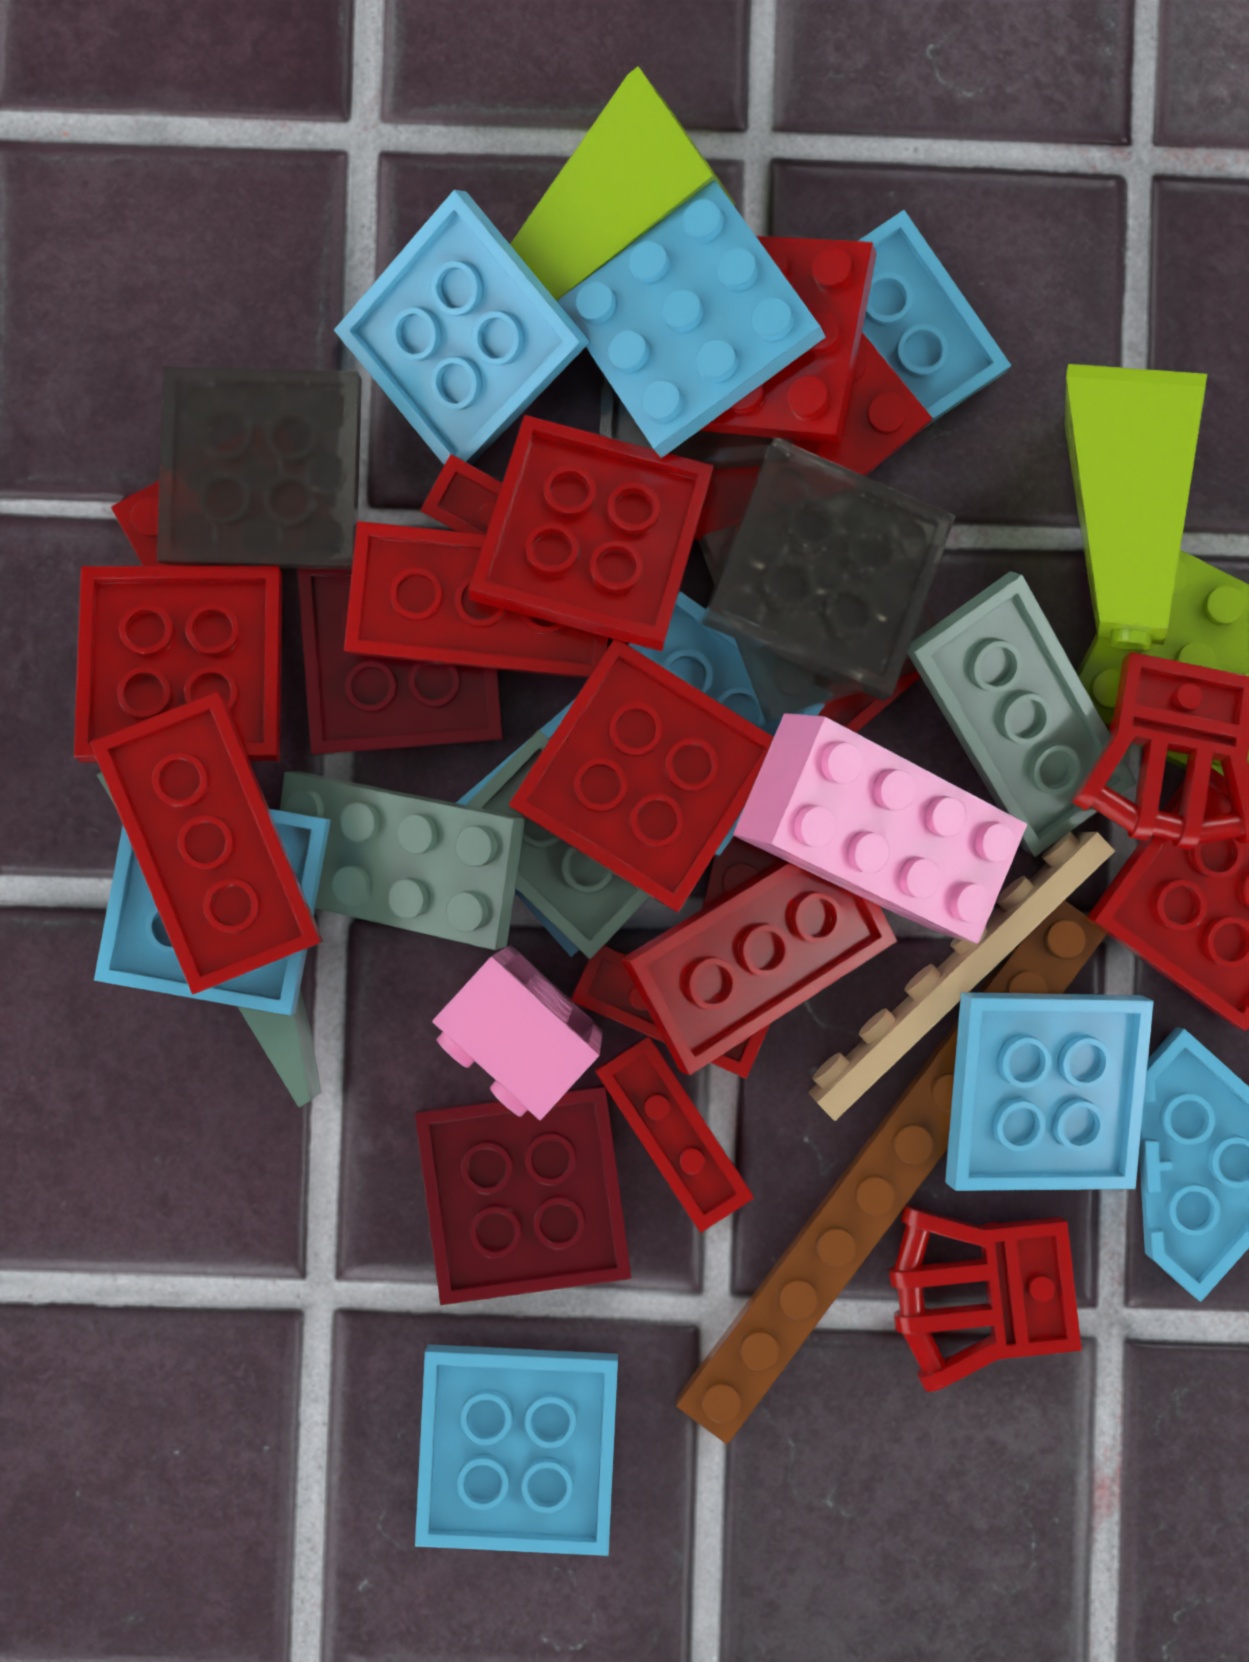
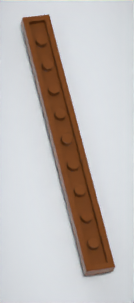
[675,900,1107,1445]

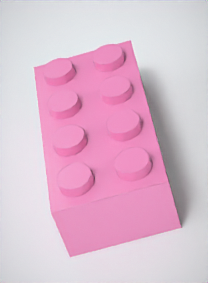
[733,713,1027,944]
[432,944,603,1120]

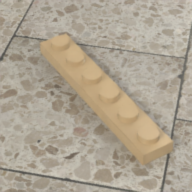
[808,832,1115,1121]

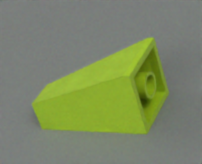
[510,66,736,301]
[1064,364,1207,651]

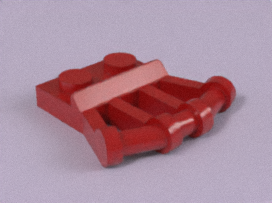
[1071,652,1249,850]
[889,1204,1082,1392]

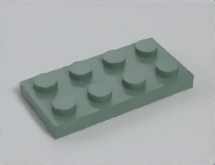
[904,571,1136,857]
[280,771,525,950]

